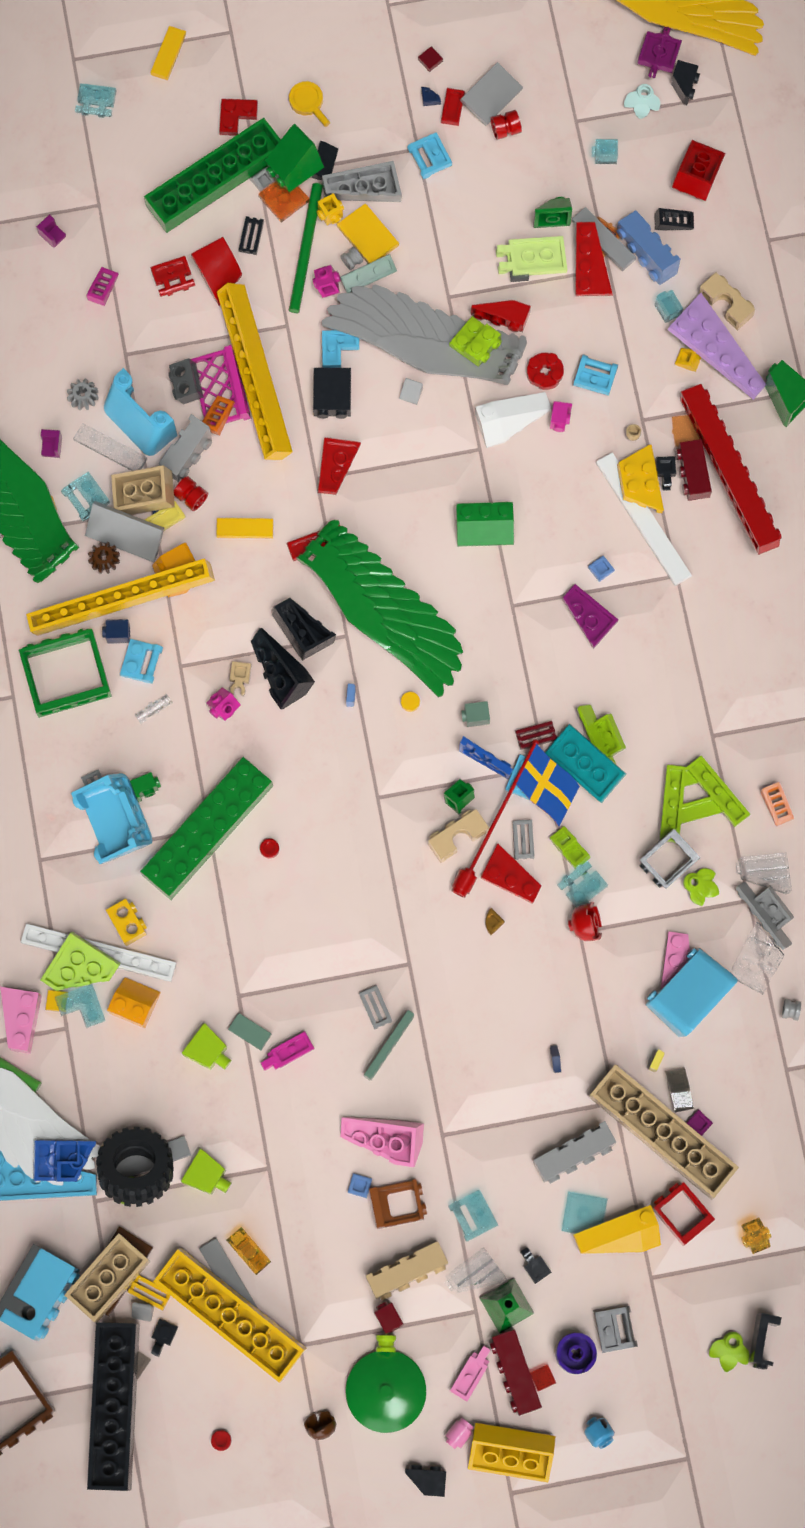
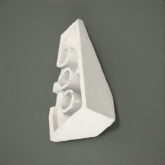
[475,392,551,448]

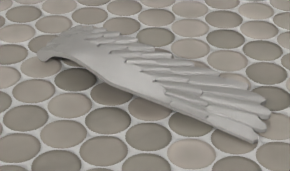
[322,284,527,385]

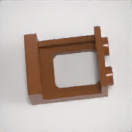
[369,1179,427,1229]

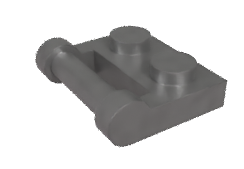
[595,1306,638,1353]

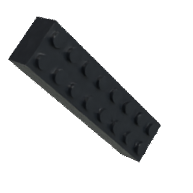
[87,1322,140,1491]

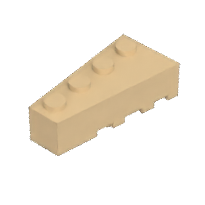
[366,1241,448,1301]

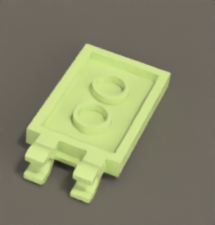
[496,236,568,276]

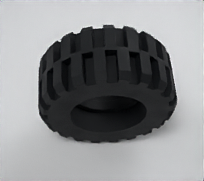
[96,1127,174,1207]

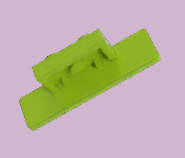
[577,705,626,764]

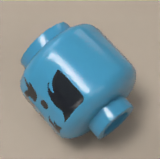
[584,1417,615,1449]

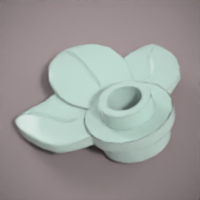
[624,84,660,119]

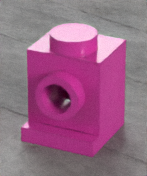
[550,401,572,432]

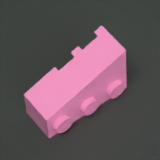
[0,987,42,1054]

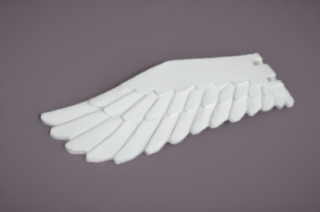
[0,1068,101,1186]

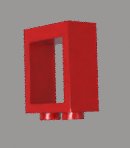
[653,1182,715,1246]

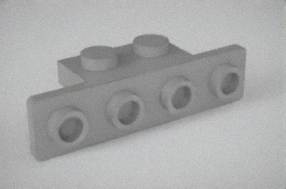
[736,882,794,950]

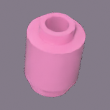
[445,1417,474,1449]

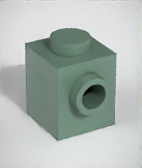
[461,701,490,727]

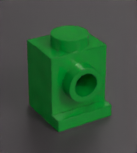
[130,772,161,802]
[444,779,475,814]

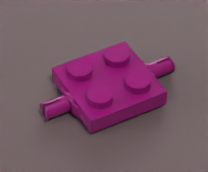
[637,26,682,78]

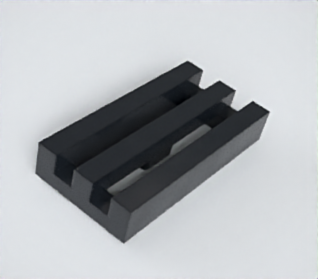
[239,216,264,255]

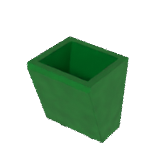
[265,124,324,192]
[765,360,805,427]

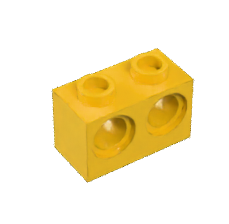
[106,899,147,946]

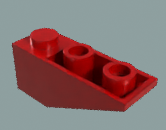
[471,300,531,333]

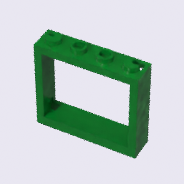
[19,629,112,718]

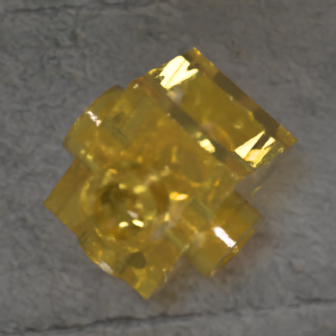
[741,1218,772,1254]

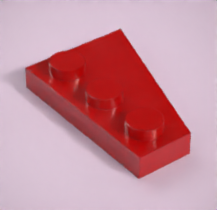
[481,844,542,904]

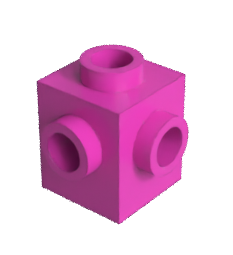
[313,265,341,298]
[206,687,241,721]

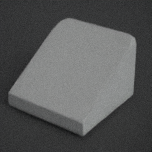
[249,168,276,193]
[399,378,423,405]
[132,1302,154,1322]

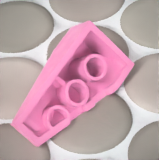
[341,1117,424,1167]

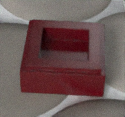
[418,46,443,72]

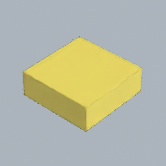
[648,1049,665,1072]

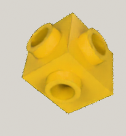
[317,193,344,225]

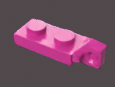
[261,1031,315,1071]

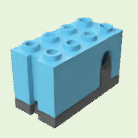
[0,1244,80,1341]

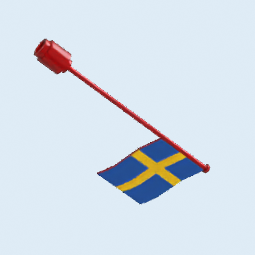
[451,739,580,898]

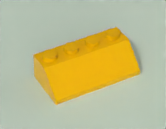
[468,1423,556,1483]

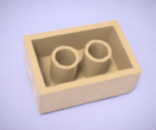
[111,465,175,515]

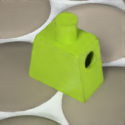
[182,1023,232,1070]
[181,1149,232,1195]

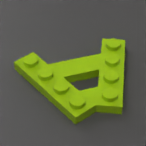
[659,756,750,843]

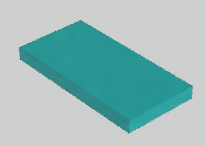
[545,724,626,803]

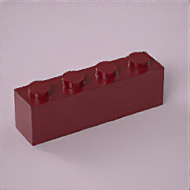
[489,1329,542,1416]

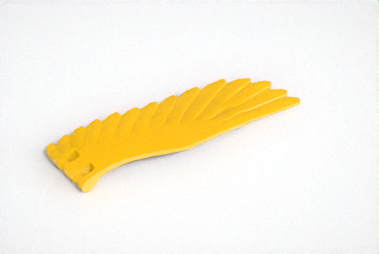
[616,0,764,56]

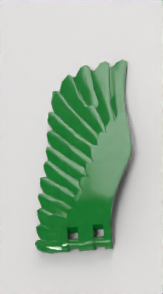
[297,520,463,698]

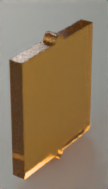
[672,415,699,447]

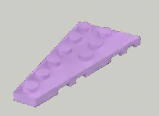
[668,293,766,400]

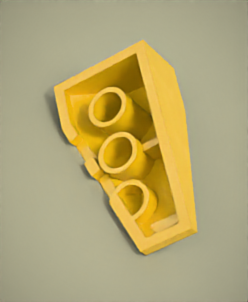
[573,1205,661,1254]

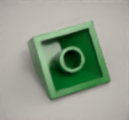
[534,197,572,228]

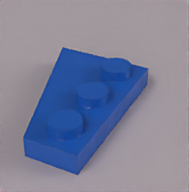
[459,736,513,780]

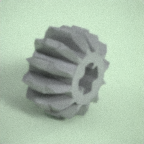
[67,378,99,411]

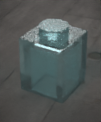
[591,139,618,164]
[655,290,683,323]

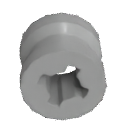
[341,247,363,270]
[782,999,801,1021]

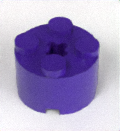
[555,1333,597,1374]

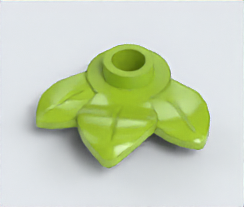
[683,868,719,906]
[709,1332,750,1372]

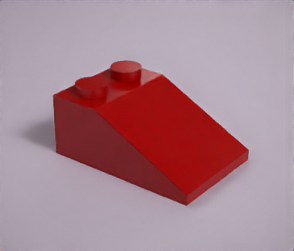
[672,140,726,201]

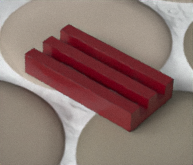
[515,721,557,750]

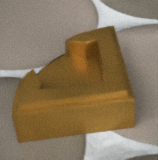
[485,908,505,935]

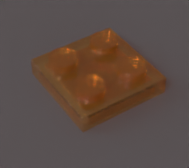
[258,181,309,223]

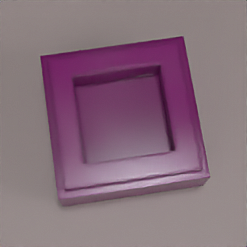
[687,1110,713,1136]

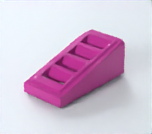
[86,267,119,306]

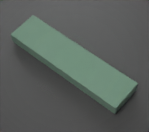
[364,1010,414,1081]

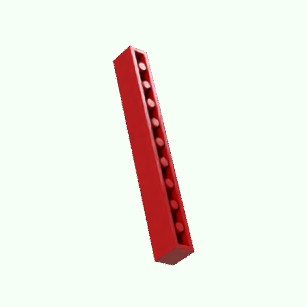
[680,384,782,555]

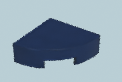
[421,87,441,106]
[550,1045,561,1073]

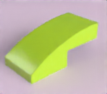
[550,826,590,870]

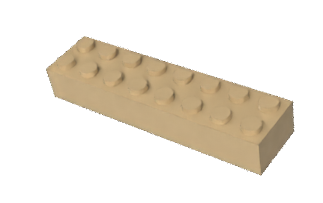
[589,1064,739,1200]

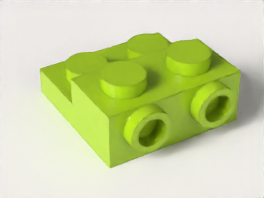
[449,316,502,367]

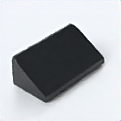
[312,141,339,180]

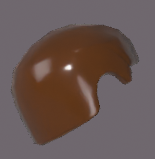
[304,1411,337,1440]

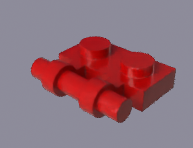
[150,256,195,297]

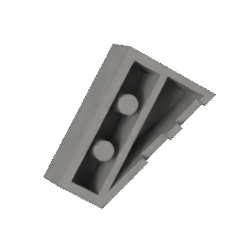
[159,414,212,482]

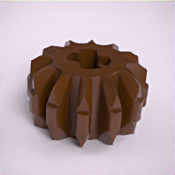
[88,542,120,574]

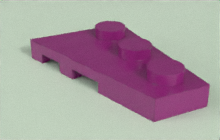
[563,584,619,649]

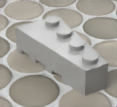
[322,161,402,202]
[533,1121,616,1184]

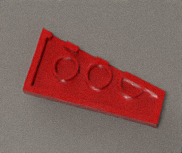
[576,222,613,296]

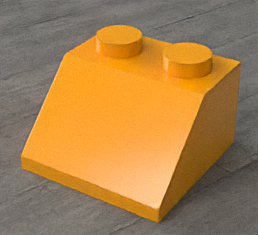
[152,543,195,598]
[107,978,161,1028]

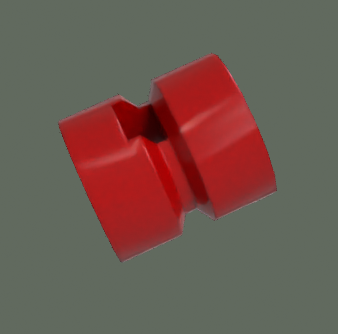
[490,110,522,140]
[174,476,208,511]

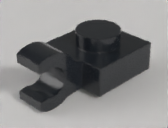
[656,456,676,491]
[520,1247,552,1284]
[151,1319,178,1357]

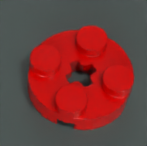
[527,353,564,390]

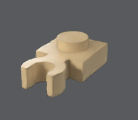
[230,661,251,696]

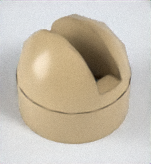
[626,424,641,441]

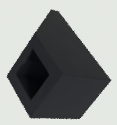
[671,60,700,106]
[405,1465,446,1497]

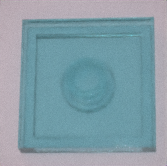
[561,1191,608,1234]

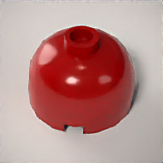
[568,902,602,941]

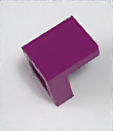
[36,214,66,248]
[41,429,62,458]

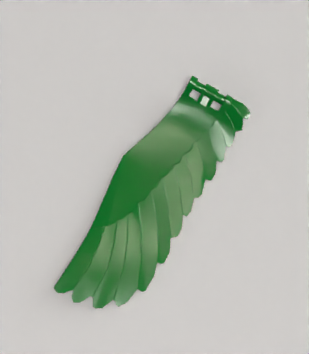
[0,439,80,583]

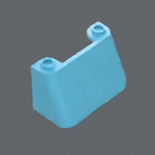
[104,368,177,456]
[71,773,153,864]
[645,948,738,1037]

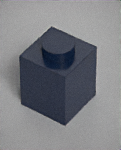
[102,619,130,644]

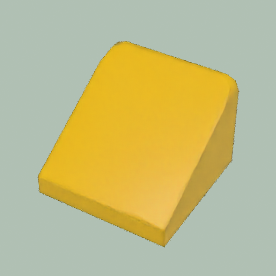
[675,348,701,372]

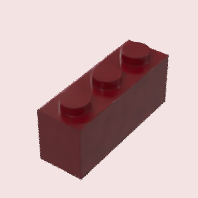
[676,439,712,501]

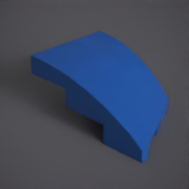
[33,1140,96,1182]

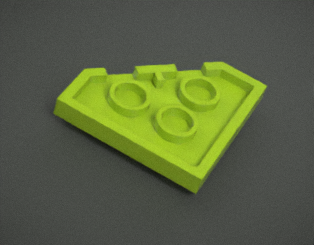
[40,932,121,991]

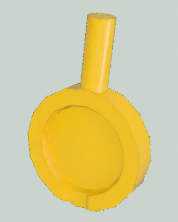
[289,81,330,127]

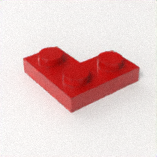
[219,99,258,136]

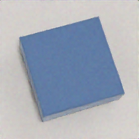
[588,556,615,582]
[346,683,356,707]
[348,1173,372,1199]

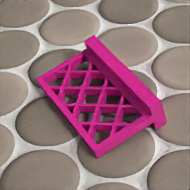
[191,345,251,426]

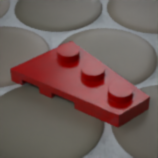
[318,438,361,495]

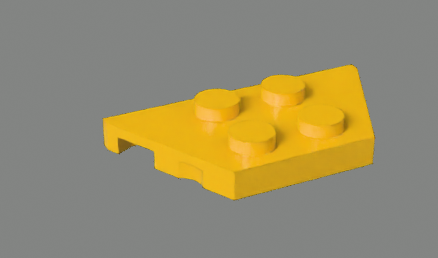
[617,445,664,513]

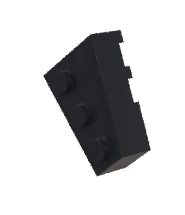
[272,598,336,661]

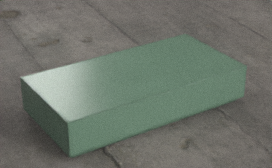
[228,1013,272,1051]

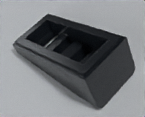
[654,208,694,230]

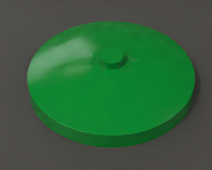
[346,1352,426,1433]

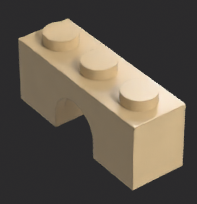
[699,272,755,331]
[428,809,489,863]

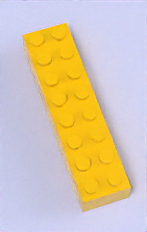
[153,1248,307,1383]

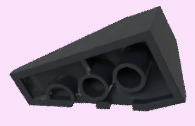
[251,628,315,709]

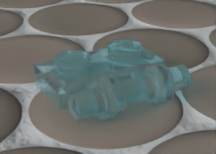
[75,83,117,118]
[557,861,608,907]

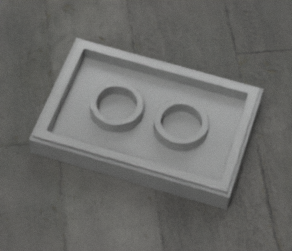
[460,62,523,126]

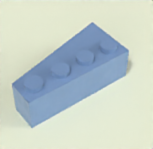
[617,211,681,285]

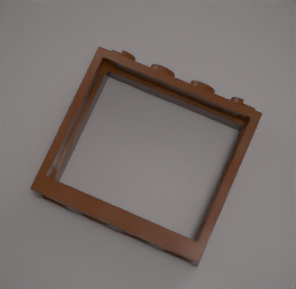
[0,1351,55,1456]

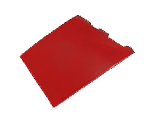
[191,237,242,306]

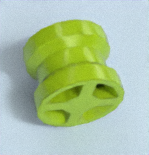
[376,1335,396,1352]

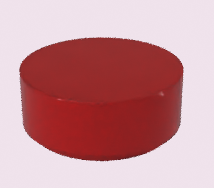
[260,839,279,859]
[211,1430,232,1451]

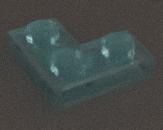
[55,984,106,1028]

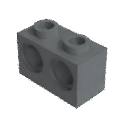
[169,358,204,404]

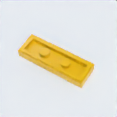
[151,26,186,80]
[216,518,273,539]

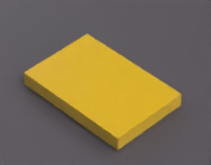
[337,203,399,263]

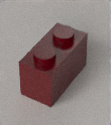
[374,1302,404,1335]

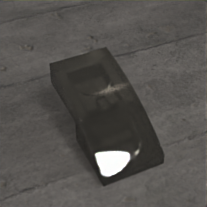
[665,1067,694,1113]

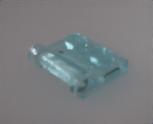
[61,471,110,521]
[448,1190,498,1242]

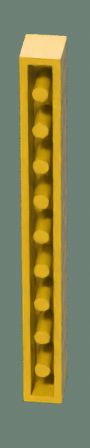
[217,283,293,460]
[26,558,215,636]

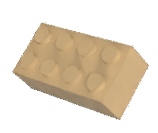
[64,1233,151,1323]

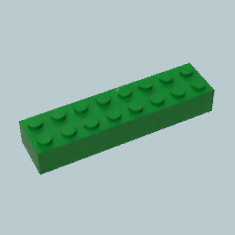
[144,118,281,233]
[140,757,273,900]

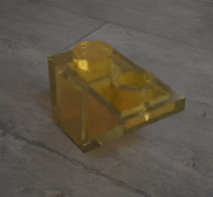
[226,1227,271,1275]

